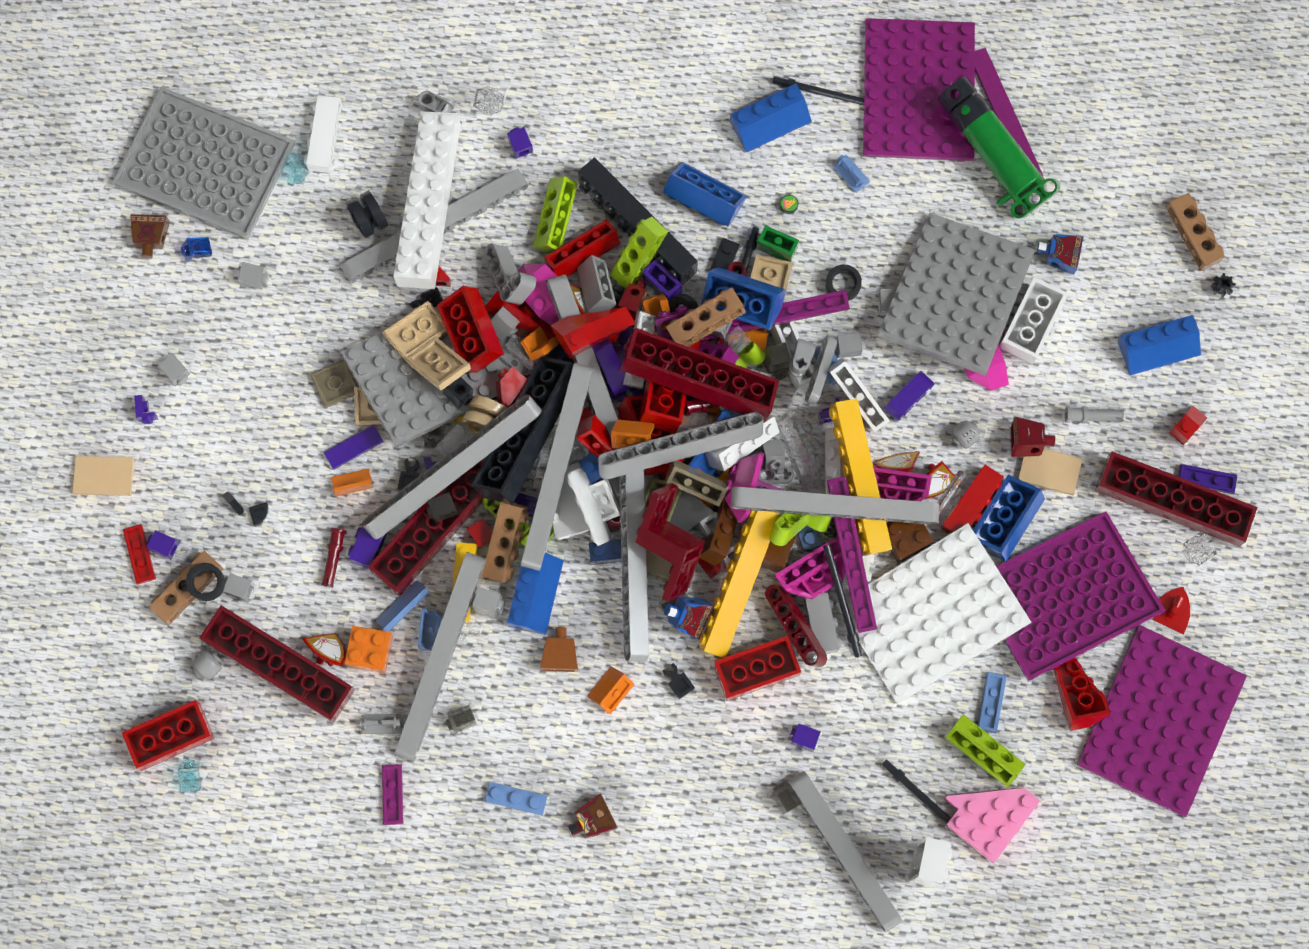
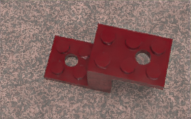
[635,483,705,602]

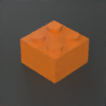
[344,626,393,674]

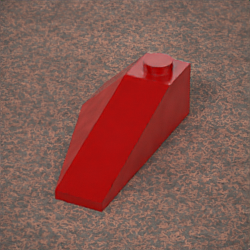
[485,290,556,339]

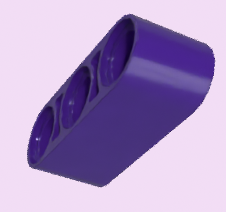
[592,339,631,396]
[884,371,935,422]

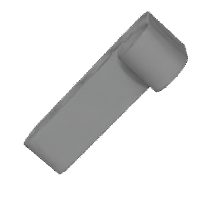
[485,243,536,305]

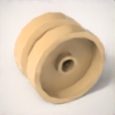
[462,395,508,432]

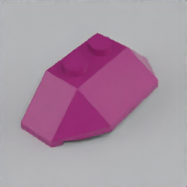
[517,264,559,326]
[964,345,1009,391]
[725,452,765,523]
[873,467,932,502]
[774,536,845,600]

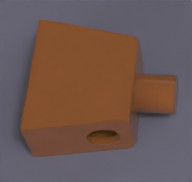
[540,627,578,672]

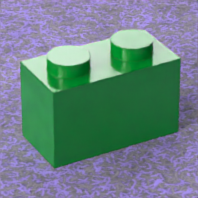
[756,225,799,262]

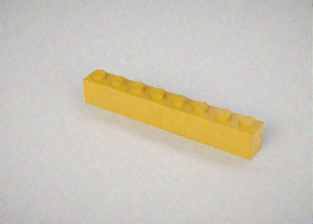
[829,398,892,556]
[699,510,781,658]

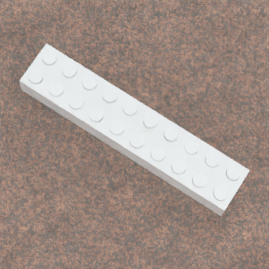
[393,111,461,289]

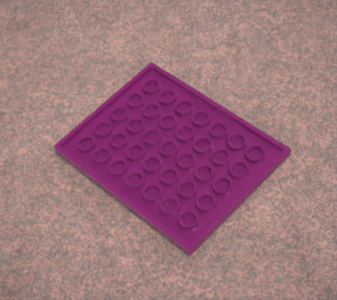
[863,18,975,161]
[996,511,1165,682]
[1077,625,1247,817]

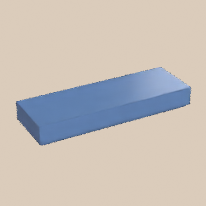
[375,581,429,632]
[977,672,1007,734]

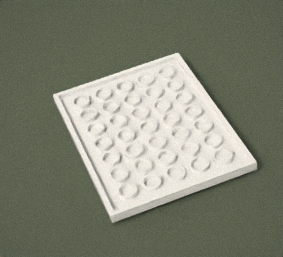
[836,524,1031,704]

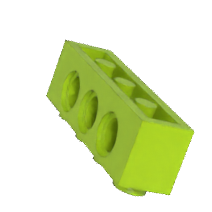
[532,176,578,254]
[610,217,668,290]
[945,714,1026,788]

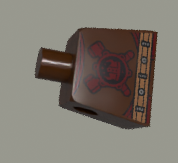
[130,214,170,259]

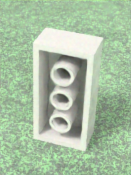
[999,277,1068,364]
[908,837,953,888]

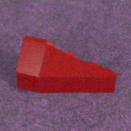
[550,307,635,359]
[1053,658,1111,731]

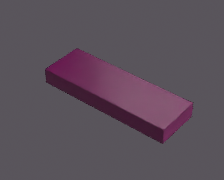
[382,764,404,825]

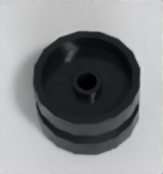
[345,190,389,239]

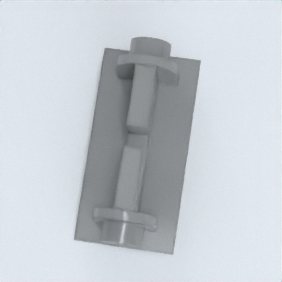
[360,714,401,734]

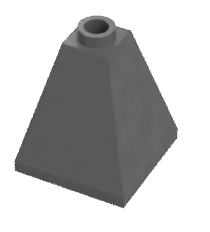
[670,490,717,532]

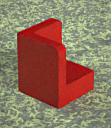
[467,519,492,548]

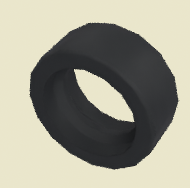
[825,264,862,301]
[186,563,225,602]

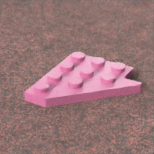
[944,788,1040,863]

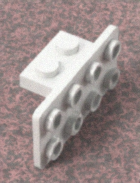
[540,463,590,540]
[567,468,620,546]

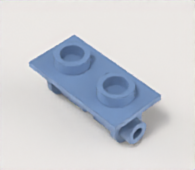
[832,155,870,193]

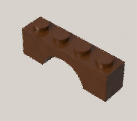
[700,494,737,566]

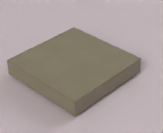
[310,359,357,409]

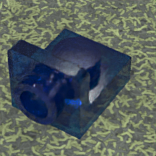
[181,237,212,262]

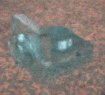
[287,152,307,185]
[178,760,201,792]

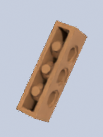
[1165,193,1225,271]
[666,288,746,347]
[481,502,529,583]
[149,550,224,625]

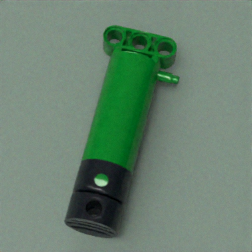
[937,76,1060,218]

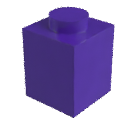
[507,127,533,159]
[147,530,179,560]
[789,723,821,752]

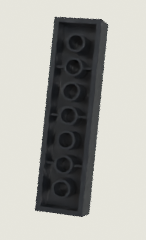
[578,157,698,286]
[471,356,573,505]

